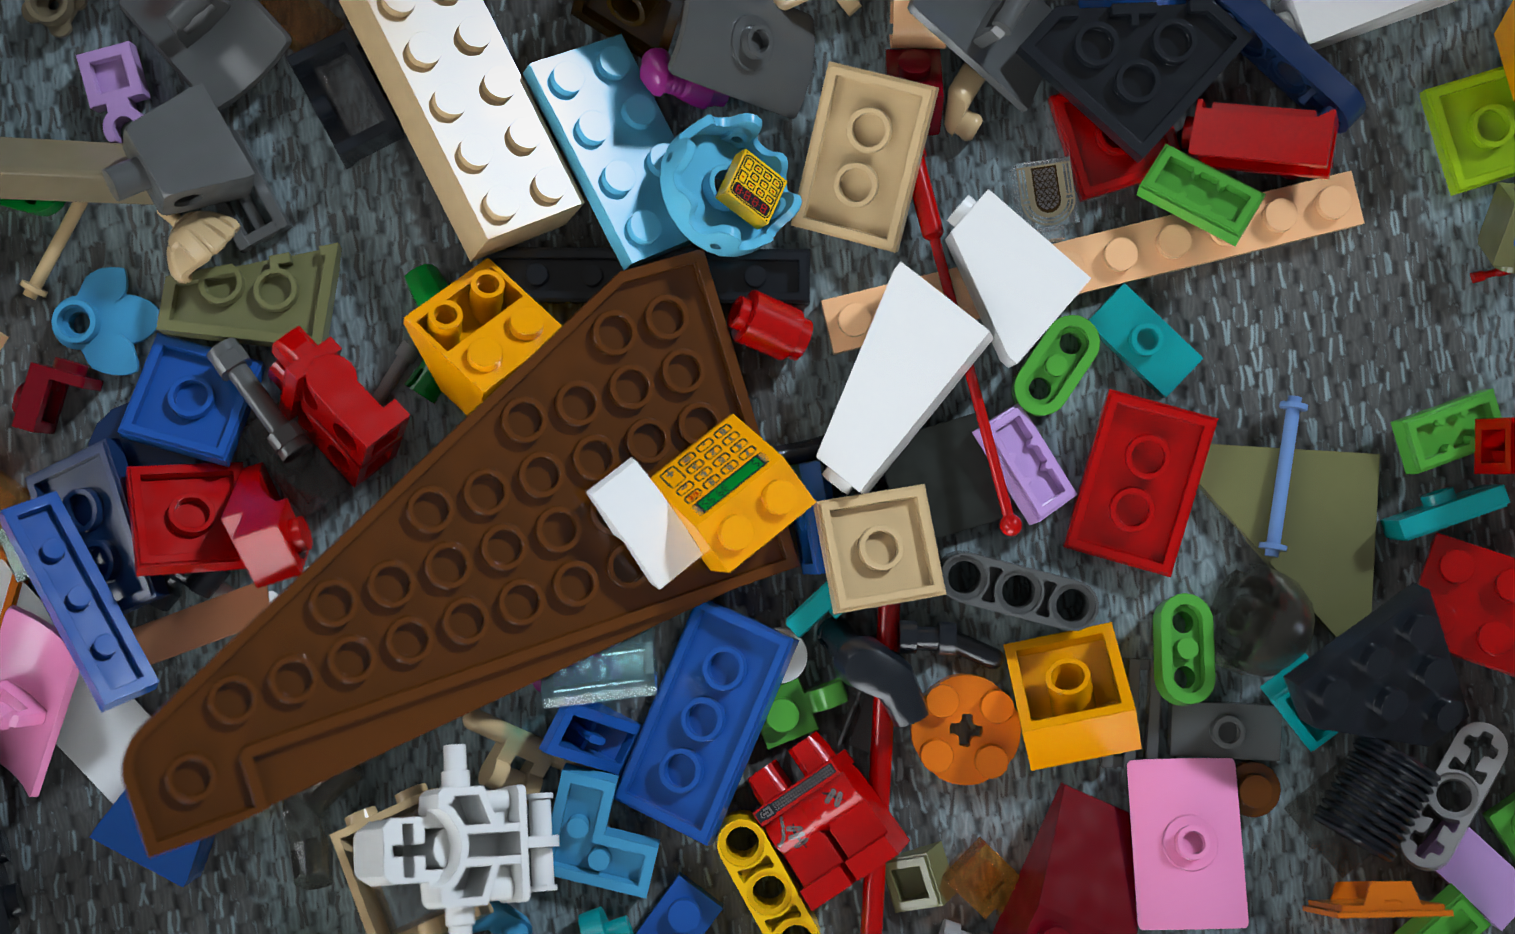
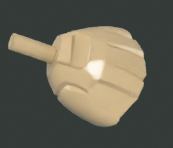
[157,210,241,284]

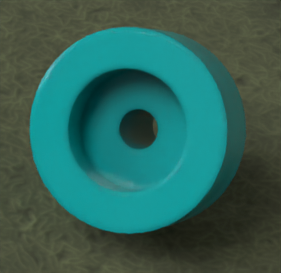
[578,906,633,934]

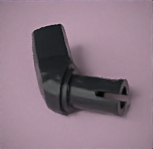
[817,616,929,728]

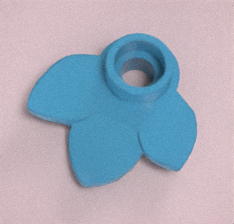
[51,267,160,376]

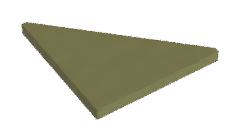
[1198,444,1380,639]

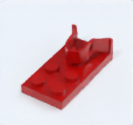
[1417,533,1515,677]

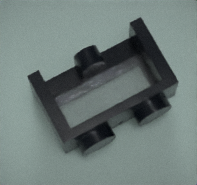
[286,28,404,169]

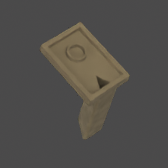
[0,137,154,205]

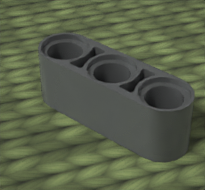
[940,550,1099,631]

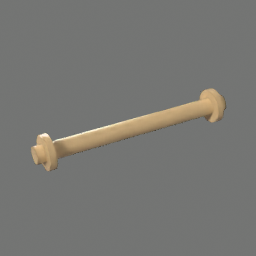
[19,202,89,300]

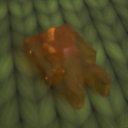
[943,837,1020,919]

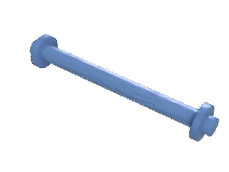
[1258,395,1308,558]

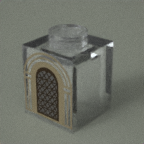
[1007,156,1080,243]

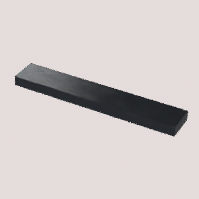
[482,247,810,305]

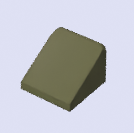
[885,841,957,913]

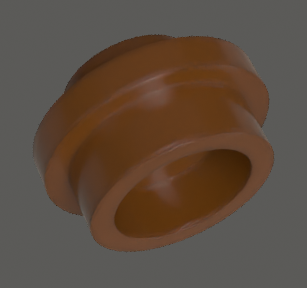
[1236,761,1281,817]

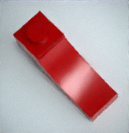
[221,462,313,588]

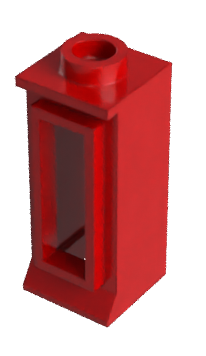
[1182,99,1339,179]

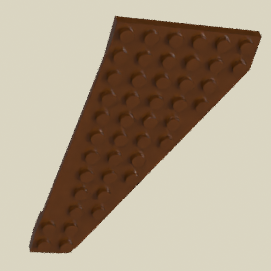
[121,249,800,858]

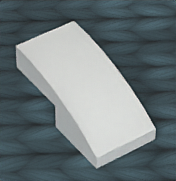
[586,458,703,590]

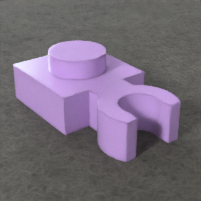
[76,41,151,143]

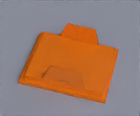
[1303,881,1454,918]

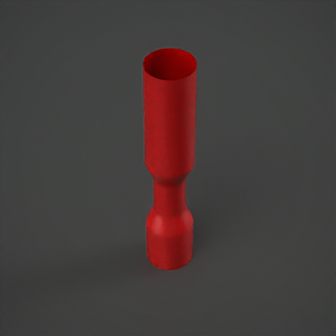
[1470,268,1511,284]

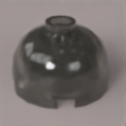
[1210,562,1315,678]

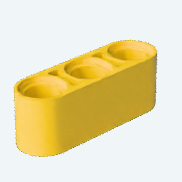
[717,810,821,934]

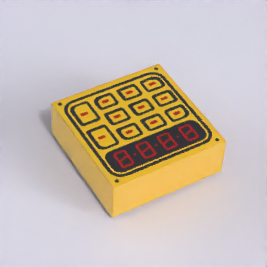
[715,149,787,230]

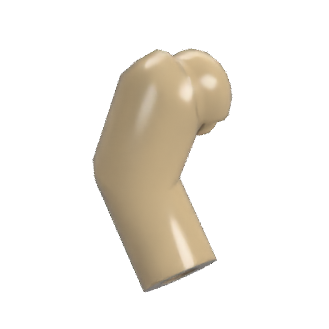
[944,62,985,141]

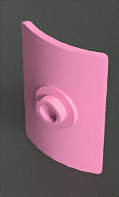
[0,605,79,797]
[1127,758,1249,930]

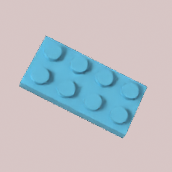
[523,34,692,271]

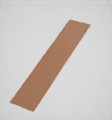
[131,583,270,665]

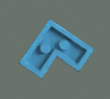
[552,763,661,899]

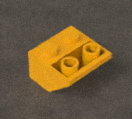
[403,258,562,415]

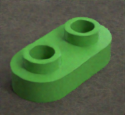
[1011,315,1100,416]
[1153,593,1216,706]

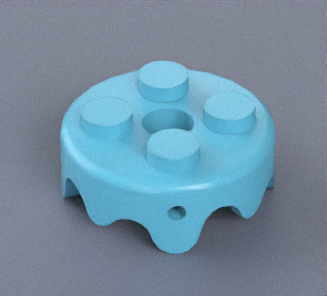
[660,113,802,257]

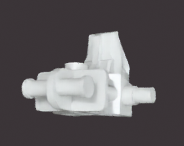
[353,744,560,934]

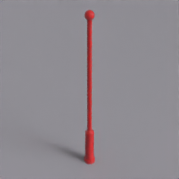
[912,147,1022,536]

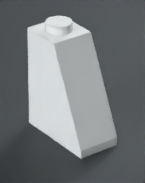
[945,189,1091,368]

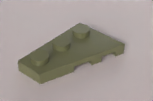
[156,243,342,347]

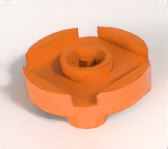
[910,673,1021,785]

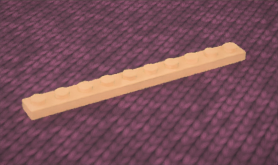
[820,171,1365,355]

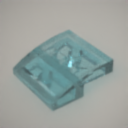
[541,626,658,709]

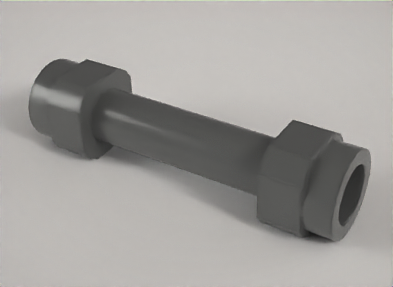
[207,337,312,464]

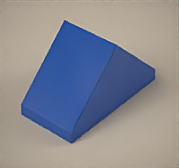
[539,689,643,776]

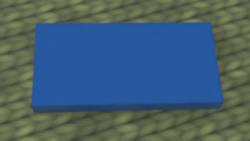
[614,600,799,846]

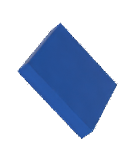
[117,333,266,467]

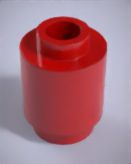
[727,290,813,361]

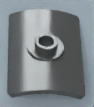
[119,0,292,111]
[668,0,815,119]
[908,0,1052,112]

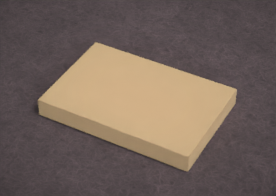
[791,61,939,253]

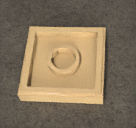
[813,484,946,615]

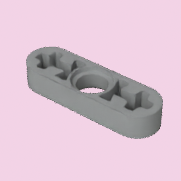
[1400,722,1508,871]

